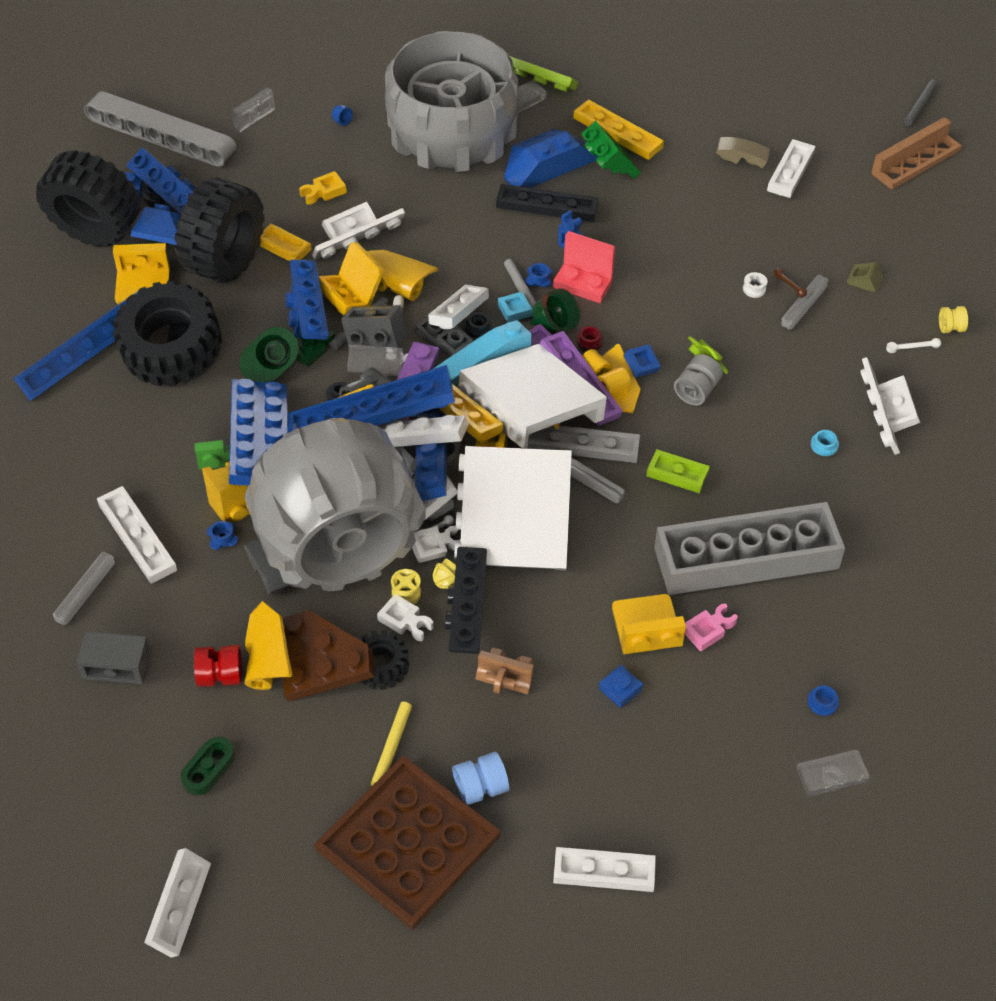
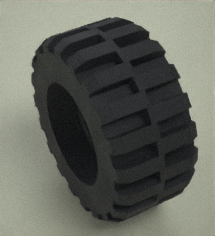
[36,150,141,247]
[174,177,265,283]
[113,281,222,386]

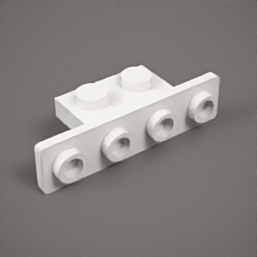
[312,202,405,260]
[860,357,920,455]

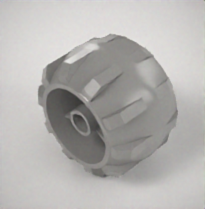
[385,31,519,173]
[245,418,426,592]

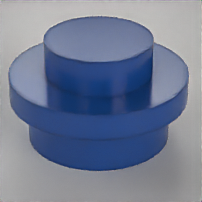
[807,685,839,716]

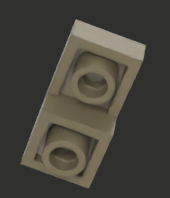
[716,137,770,169]

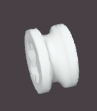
[743,272,768,298]

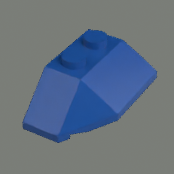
[504,129,598,188]

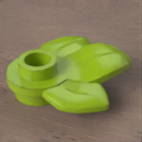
[687,336,728,374]

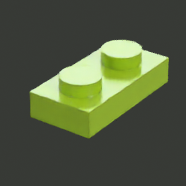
[646,449,710,494]

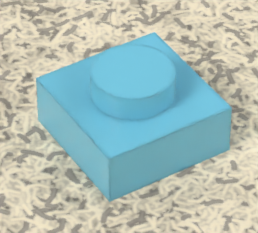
[498,292,532,323]

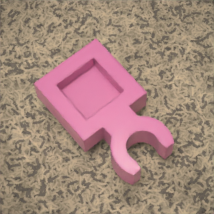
[685,603,738,652]

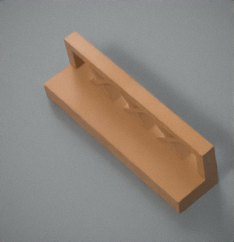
[871,117,962,190]

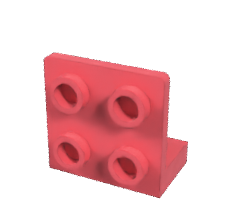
[553,231,615,304]

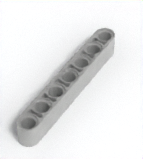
[84,91,237,167]

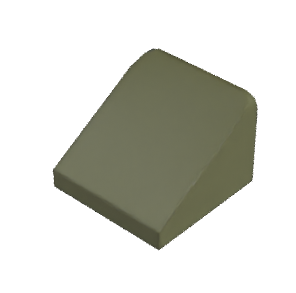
[847,262,884,292]

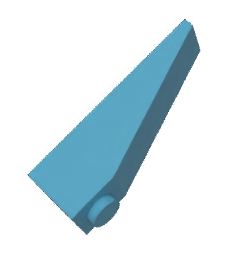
[433,320,531,387]

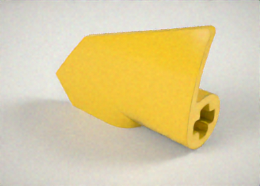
[367,250,438,301]
[582,344,641,413]
[244,601,293,690]

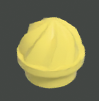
[432,558,456,589]

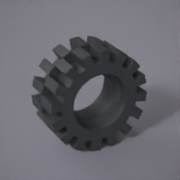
[361,630,409,690]

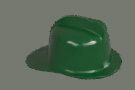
[530,289,580,334]
[239,326,299,382]

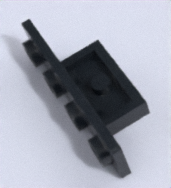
[445,547,487,654]

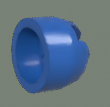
[332,105,353,126]

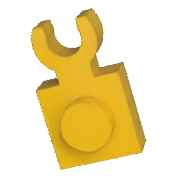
[299,171,347,205]

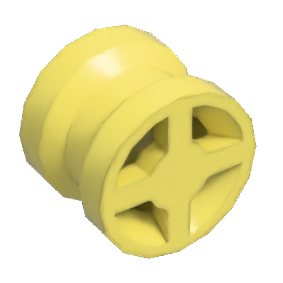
[939,306,968,333]
[391,569,421,604]

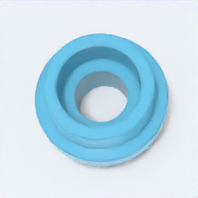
[811,430,839,456]

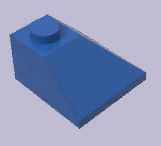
[131,204,181,245]

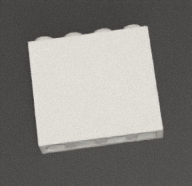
[458,344,607,449]
[454,446,572,571]

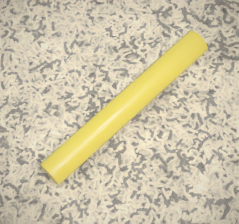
[371,702,412,786]

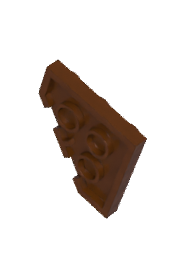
[282,610,374,701]

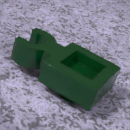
[296,330,335,367]

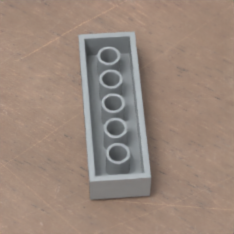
[654,502,845,595]

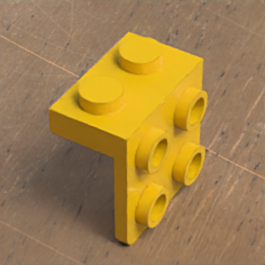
[318,242,384,315]
[113,243,170,304]
[612,594,686,654]

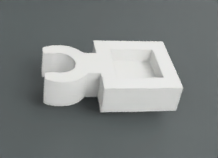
[412,526,461,563]
[377,594,433,642]

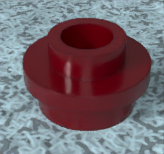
[577,326,603,351]

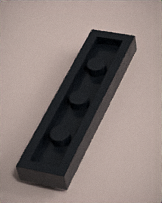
[496,184,599,222]

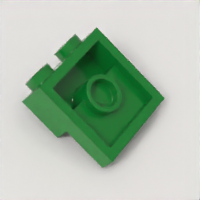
[581,121,641,179]

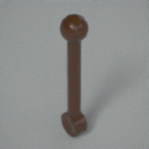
[774,268,807,298]

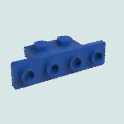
[127,148,196,214]
[285,260,329,340]

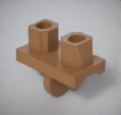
[475,647,534,694]

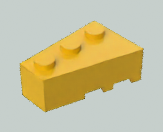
[202,462,249,523]

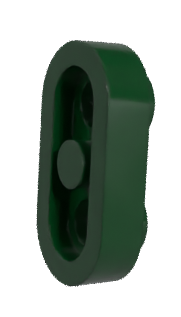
[181,737,235,795]

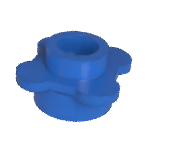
[526,263,553,287]
[207,521,238,550]

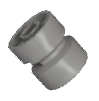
[674,354,723,406]

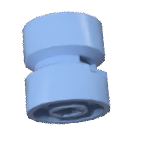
[452,751,509,805]

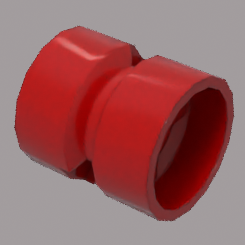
[194,645,242,687]

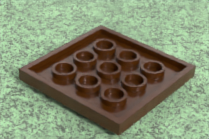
[314,756,501,931]

